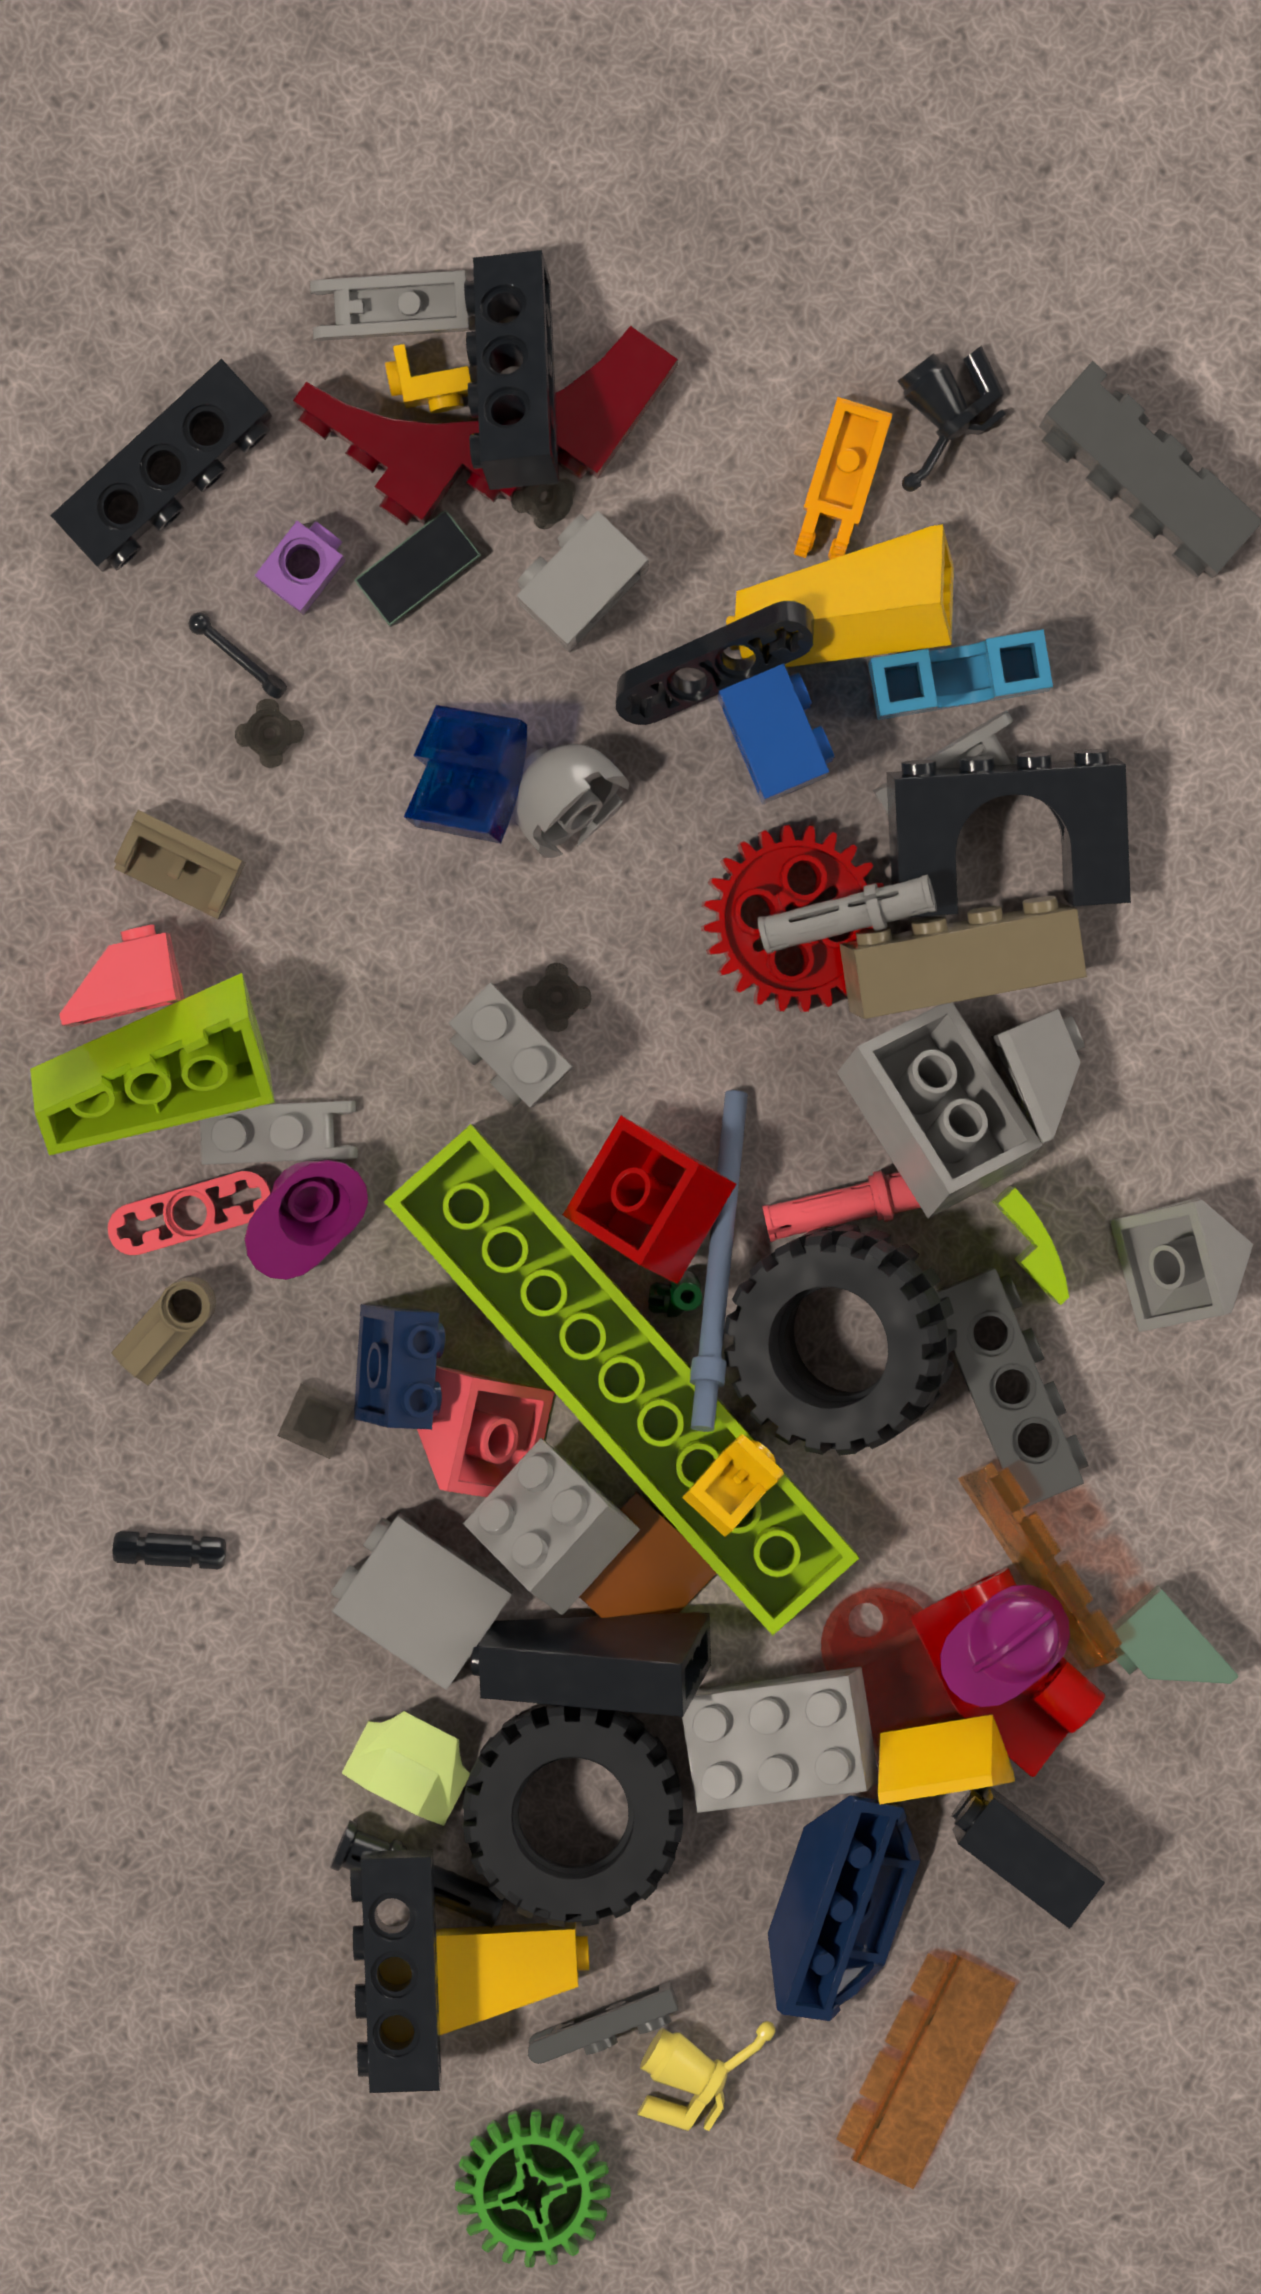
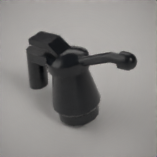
[897,345,1006,492]

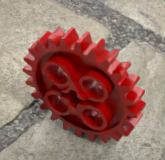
[701,825,884,1012]

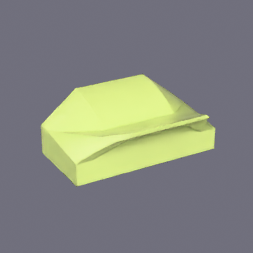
[342,1711,471,1826]

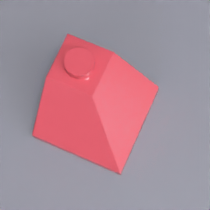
[59,924,185,1027]
[417,1366,555,1497]

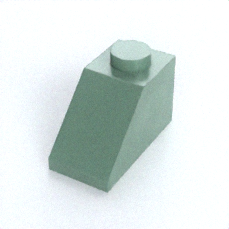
[1106,1585,1239,1684]

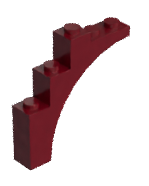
[293,326,678,526]

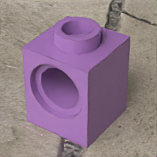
[254,521,346,615]

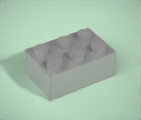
[837,1002,1043,1218]
[682,1666,878,1813]

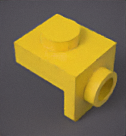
[385,344,471,413]
[682,1434,784,1537]

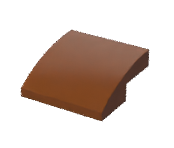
[579,1491,717,1618]

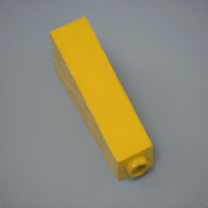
[726,524,954,667]
[379,1922,590,2043]

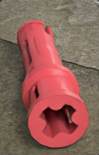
[762,1170,921,1242]

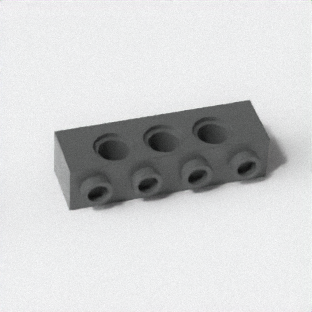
[936,1267,1089,1510]

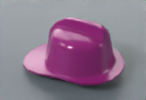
[244,1160,368,1280]
[940,1585,1070,1707]

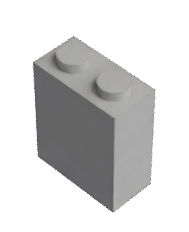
[331,1512,513,1690]

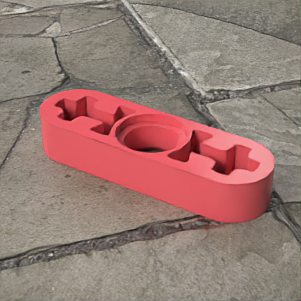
[108,1171,272,1255]

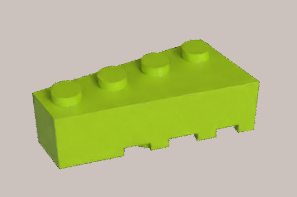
[30,973,275,1156]

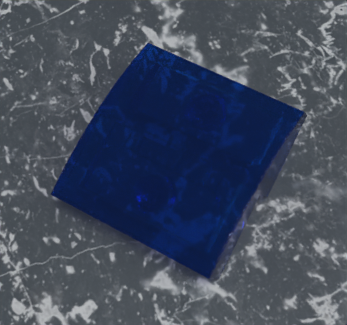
[404,705,528,844]

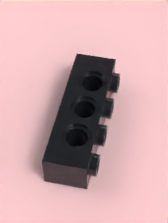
[464,250,559,490]
[50,358,272,572]
[350,1849,442,2093]

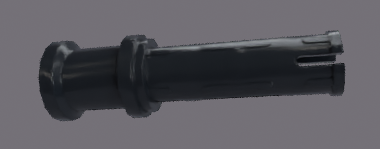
[330,1820,505,1928]

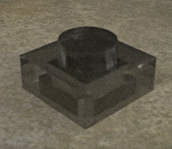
[277,1382,354,1459]

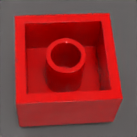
[562,1115,737,1284]

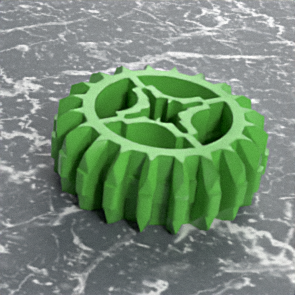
[455,2109,611,2268]

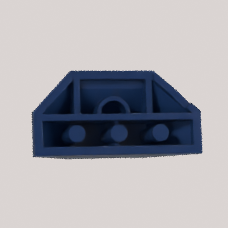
[768,1795,921,2021]

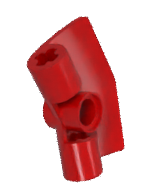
[911,1567,1106,1777]

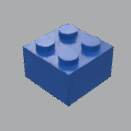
[718,664,835,804]

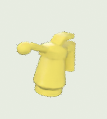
[637,2021,776,2131]

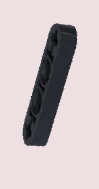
[616,601,814,725]

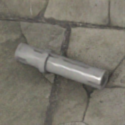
[758,874,937,954]

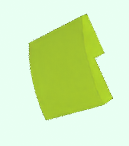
[992,1186,1069,1305]

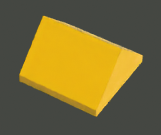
[878,1714,1015,1804]

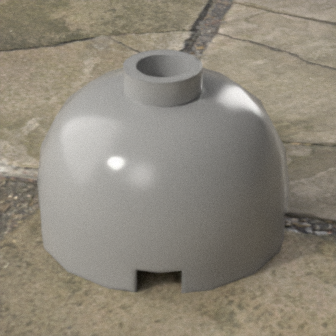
[512,744,629,858]

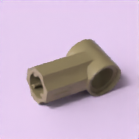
[111,1276,216,1386]

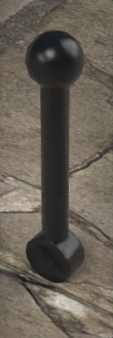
[188,612,287,699]

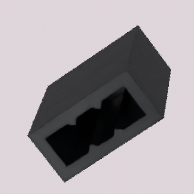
[951,1787,1105,1929]

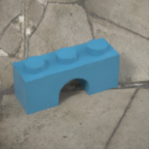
[868,629,1053,720]

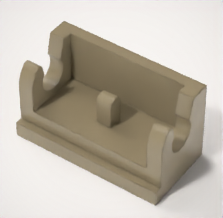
[114,810,246,919]

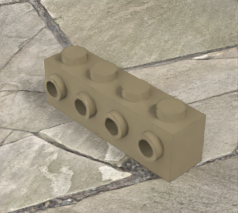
[840,896,1087,1019]

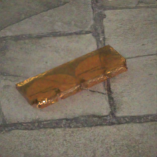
[957,1462,1122,1671]
[836,1952,1016,2189]

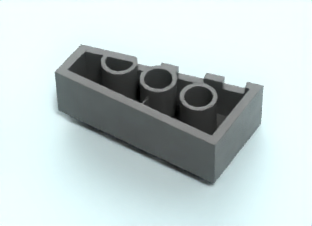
[1039,361,1261,578]

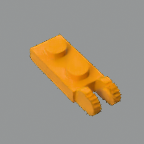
[794,397,893,560]

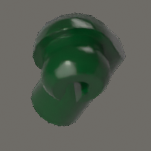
[648,1271,702,1317]

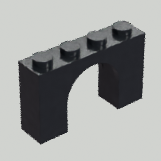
[886,749,1131,917]

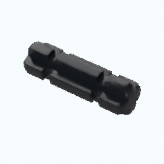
[112,1531,226,1570]

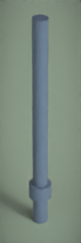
[690,1090,748,1432]

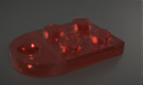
[821,1587,964,1774]

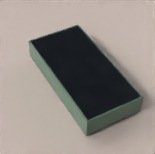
[354,509,481,627]

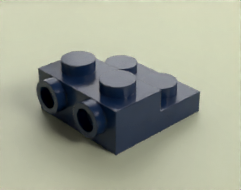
[354,1304,445,1430]

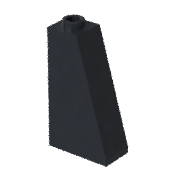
[471,1612,711,1717]

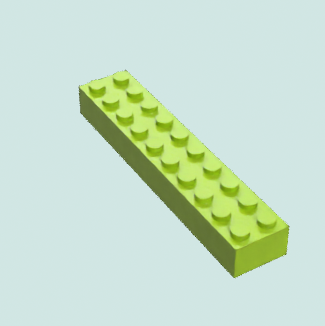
[384,1124,859,1636]

